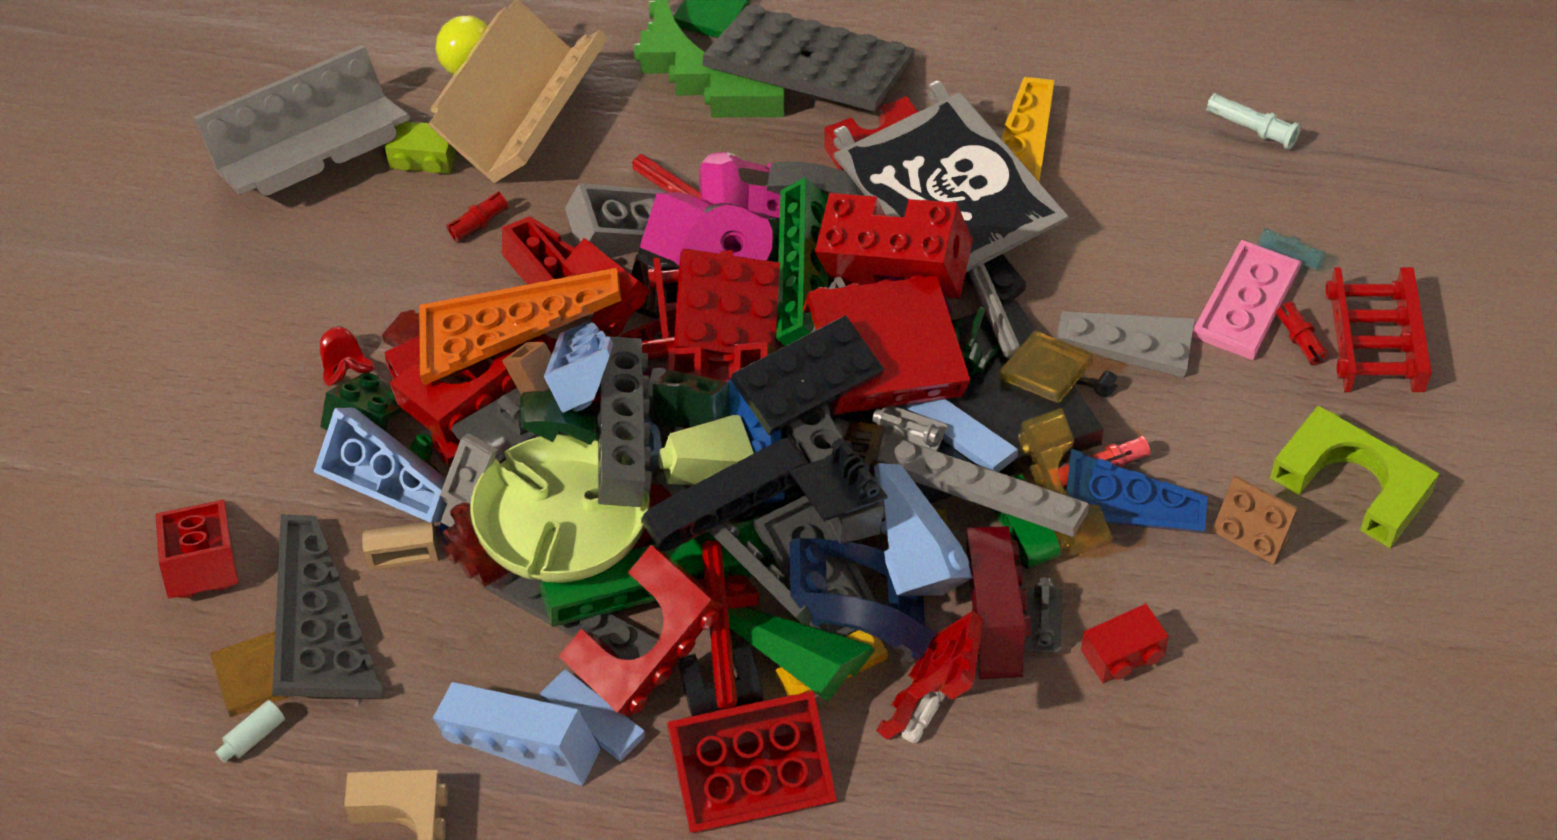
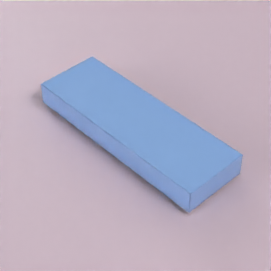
[540,669,645,762]

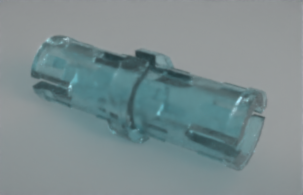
[1257,227,1326,271]

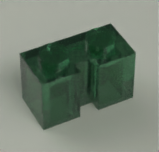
[652,369,730,428]

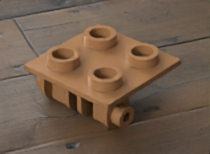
[1212,475,1298,565]

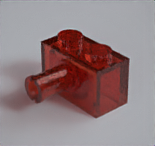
[442,503,511,587]

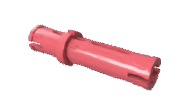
[1048,436,1151,491]

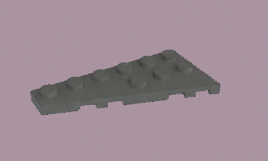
[272,514,384,699]

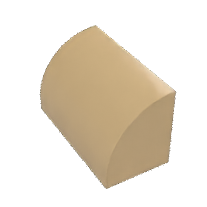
[362,522,438,571]

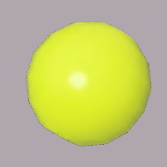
[435,16,488,75]

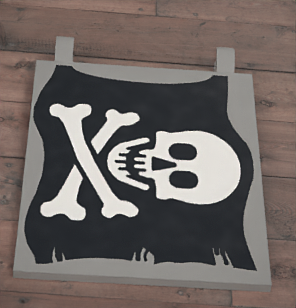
[834,81,1068,272]

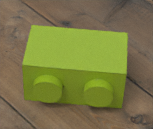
[385,121,457,174]

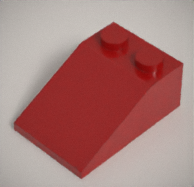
[155,499,239,599]

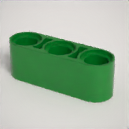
[993,474,1061,569]

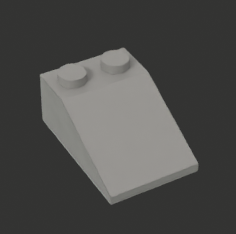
[565,183,664,258]

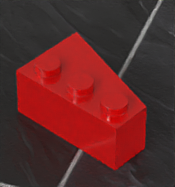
[501,216,577,285]

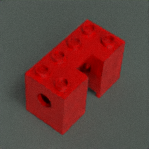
[815,193,973,299]

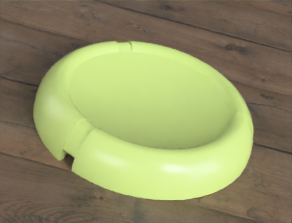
[470,433,649,583]

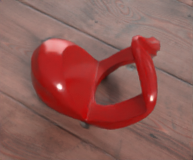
[320,326,375,386]

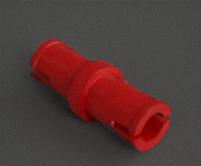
[446,191,509,242]
[1276,301,1329,365]

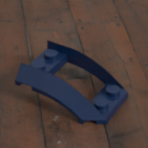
[790,538,936,661]

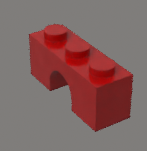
[824,96,918,171]
[667,342,774,394]

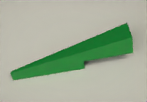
[728,607,875,703]

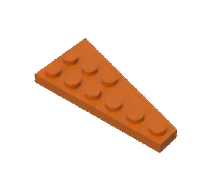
[419,268,621,386]

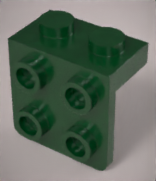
[320,373,405,432]

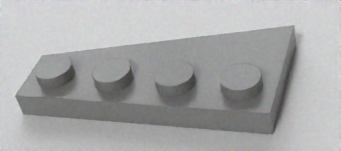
[1054,311,1195,378]

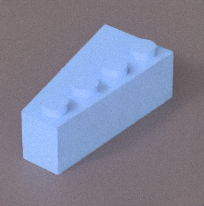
[313,408,447,523]

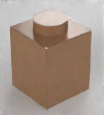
[502,342,551,395]

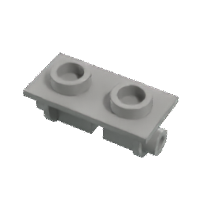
[873,406,948,451]

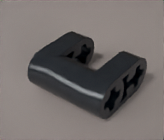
[678,641,764,716]

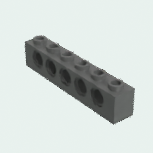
[597,336,651,507]
[781,405,885,544]

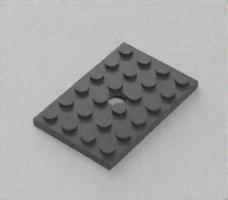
[702,5,915,112]

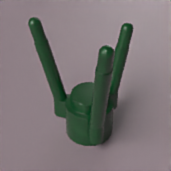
[953,307,1001,376]

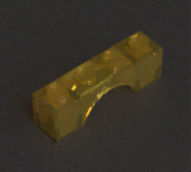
[1017,408,1112,557]

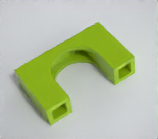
[1270,405,1439,549]

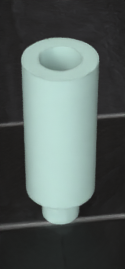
[215,700,285,763]

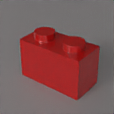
[1081,603,1169,683]

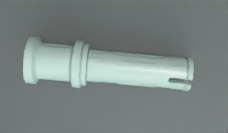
[1206,93,1301,150]

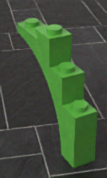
[634,0,785,118]

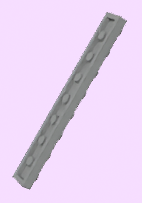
[834,418,1088,537]

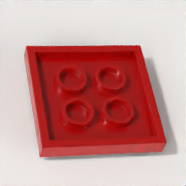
[674,248,780,355]

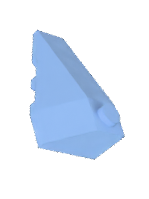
[544,320,613,413]
[874,463,973,596]

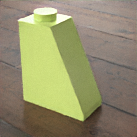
[658,415,754,485]

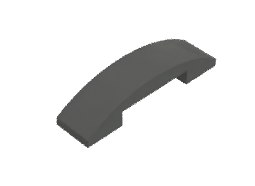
[766,162,865,197]

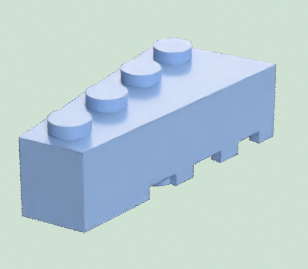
[433,682,601,786]

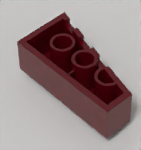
[966,526,1031,680]

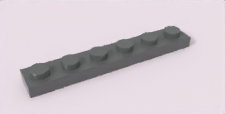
[655,471,812,627]
[480,561,658,660]

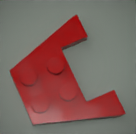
[876,610,984,740]

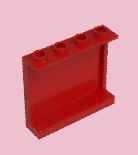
[803,275,970,415]

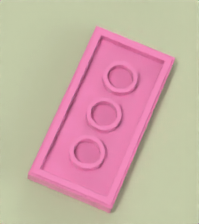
[1192,240,1302,360]

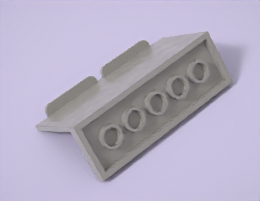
[193,45,410,196]

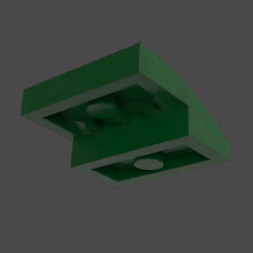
[520,391,597,445]

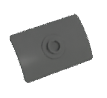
[451,388,539,462]

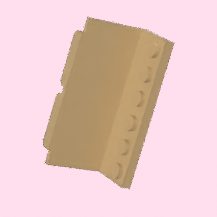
[428,0,608,183]

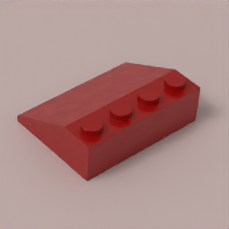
[666,691,837,833]

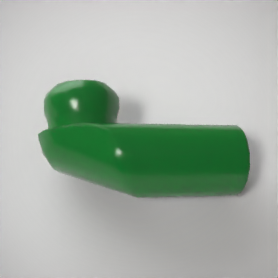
[409,434,440,473]

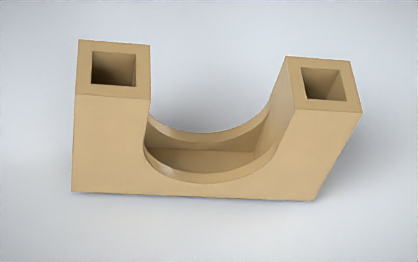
[344,770,448,840]

